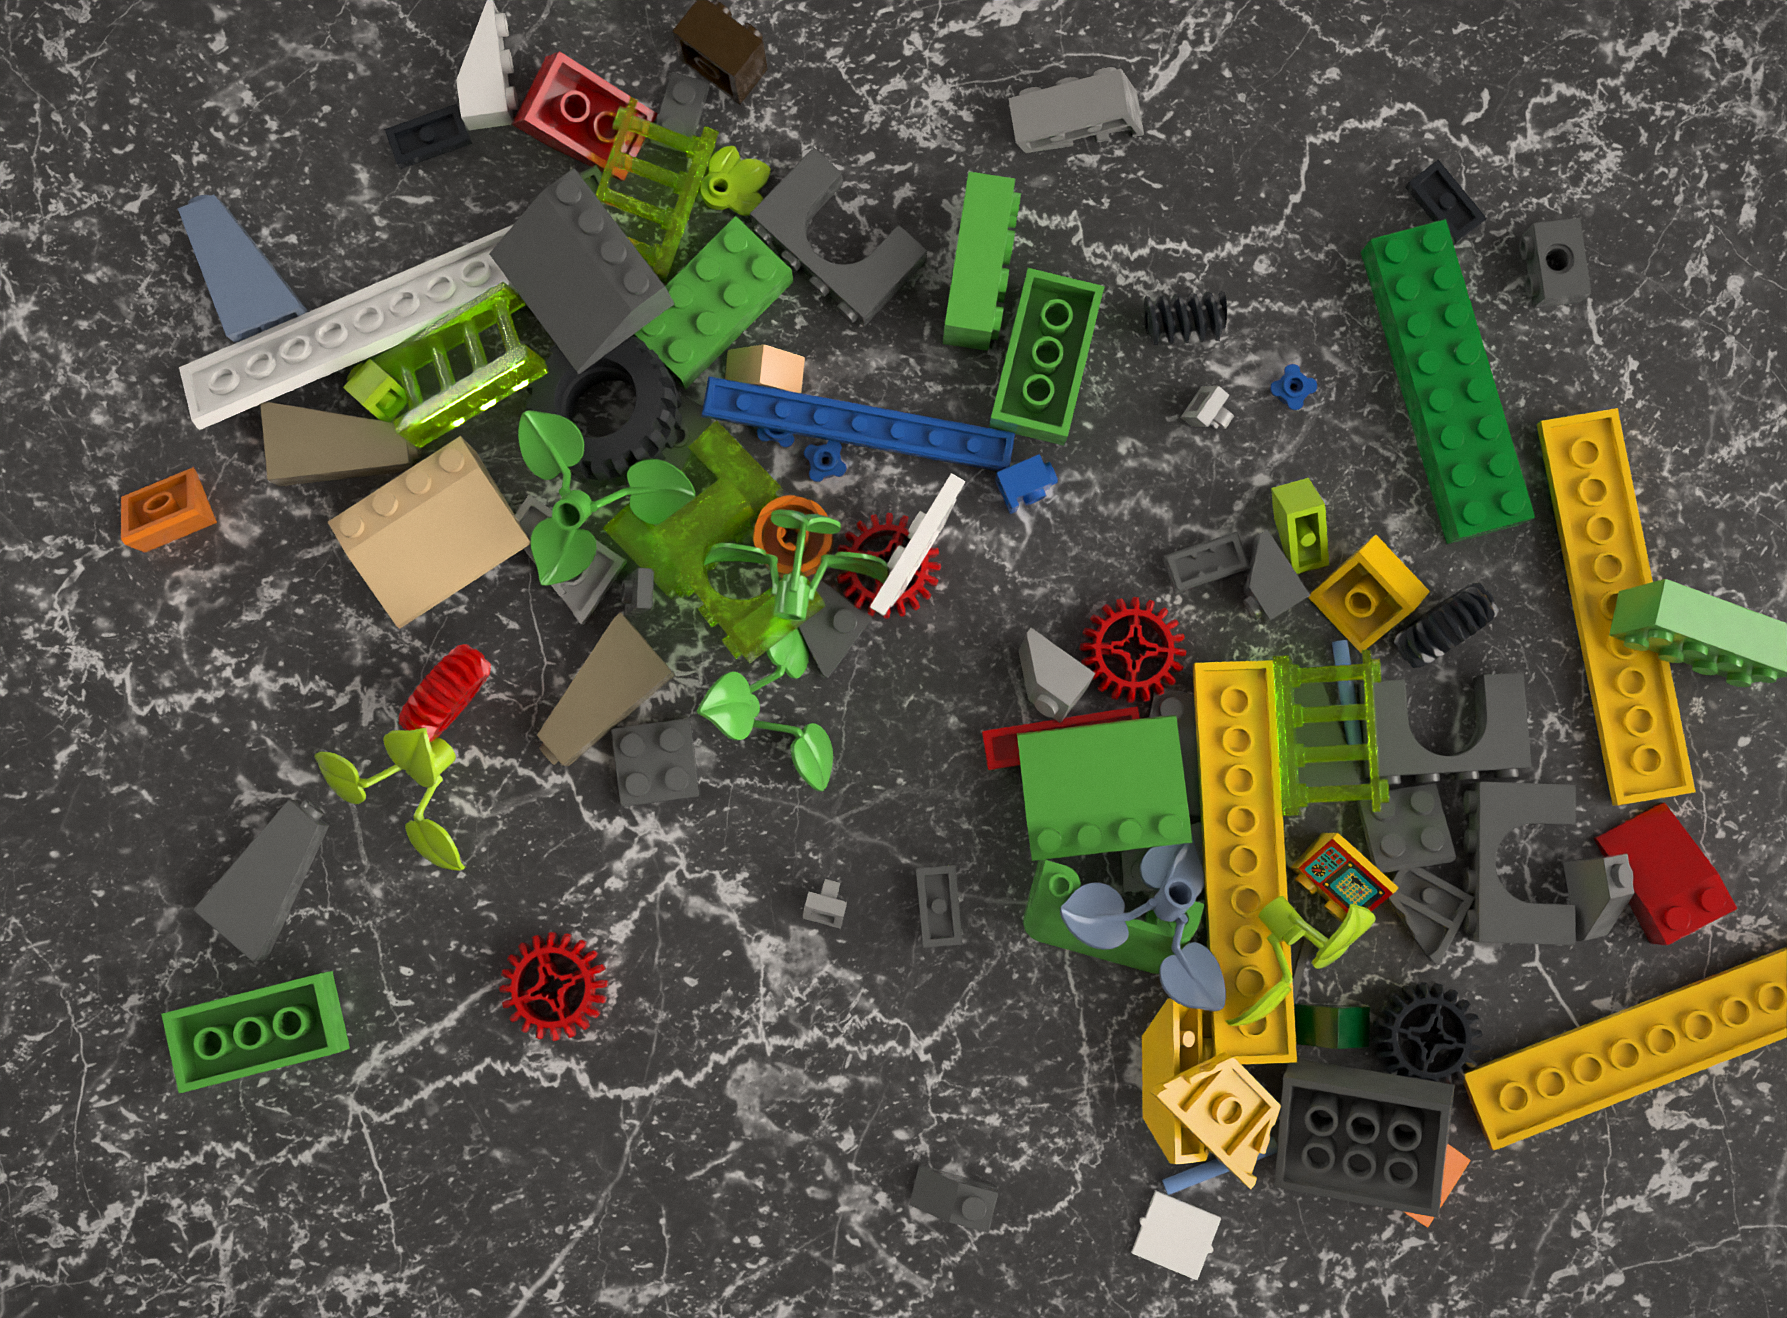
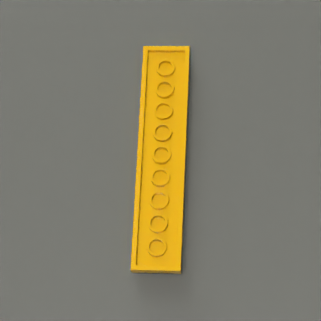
[1537,408,1695,806]
[1193,660,1297,1064]
[1462,947,1787,1151]

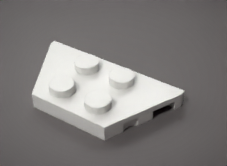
[870,473,965,616]

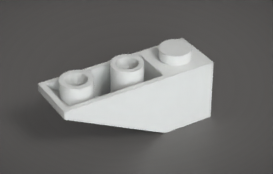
[456,0,518,130]

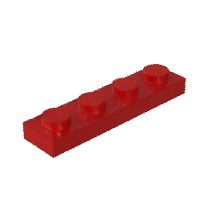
[982,706,1140,771]

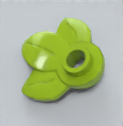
[700,146,771,216]

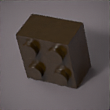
[672,0,768,104]

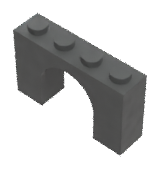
[750,147,927,327]
[1357,672,1532,785]
[1462,782,1576,945]

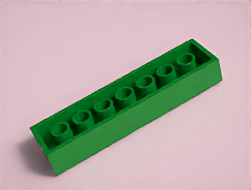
[1361,219,1535,545]

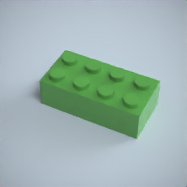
[943,172,1021,351]
[631,216,794,390]
[989,268,1104,446]
[1609,579,1787,687]
[161,971,350,1093]

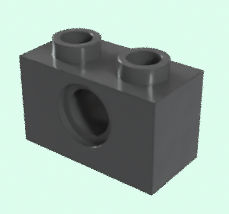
[1519,218,1591,309]

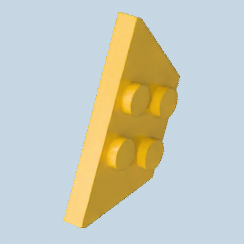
[1150,1052,1281,1189]

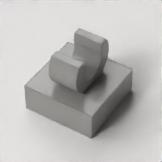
[1180,386,1234,429]
[803,879,847,929]

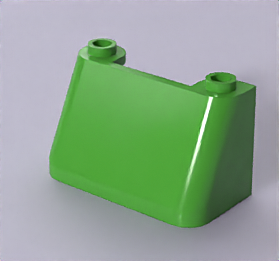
[1023,860,1204,974]

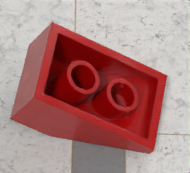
[512,51,657,181]
[1594,802,1738,946]

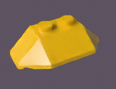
[1142,998,1213,1164]

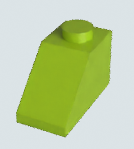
[343,359,413,422]
[1271,478,1329,574]

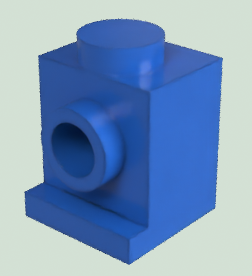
[995,454,1058,514]

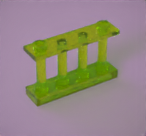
[595,97,719,283]
[375,281,549,448]
[1272,650,1390,816]

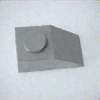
[1019,628,1095,723]

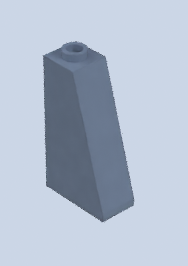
[177,194,308,343]

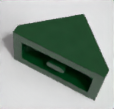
[1294,1003,1370,1049]

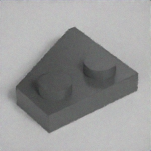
[1387,867,1474,965]

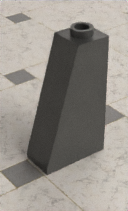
[193,799,329,962]

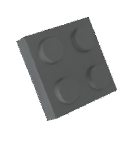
[611,718,701,807]
[1356,783,1456,873]

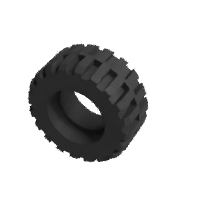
[524,336,682,487]

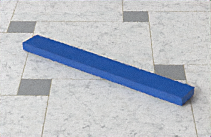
[702,376,1015,471]

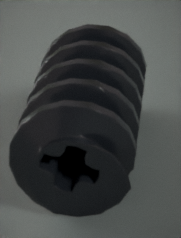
[1144,291,1227,345]

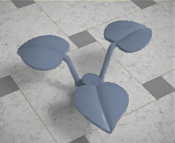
[1060,834,1226,1011]

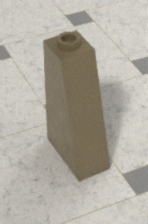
[260,402,422,486]
[537,612,675,767]

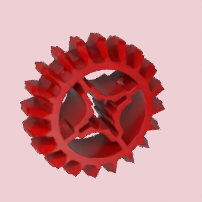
[837,513,941,619]
[1079,597,1186,703]
[398,644,491,742]
[499,932,609,1041]

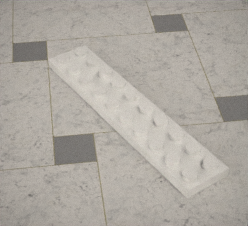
[179,224,518,430]

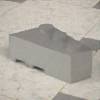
[1009,67,1144,153]

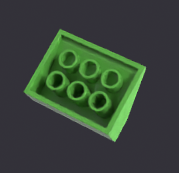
[1017,715,1193,861]

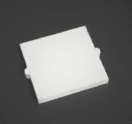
[1131,1190,1221,1280]

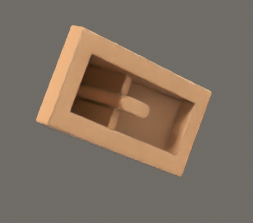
[725,344,805,393]

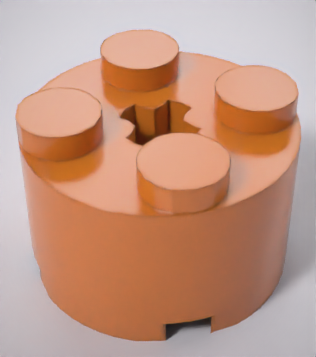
[753,495,834,578]

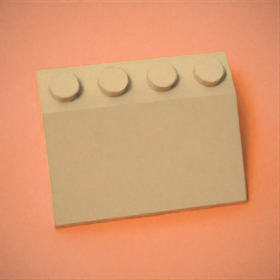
[328,436,531,629]

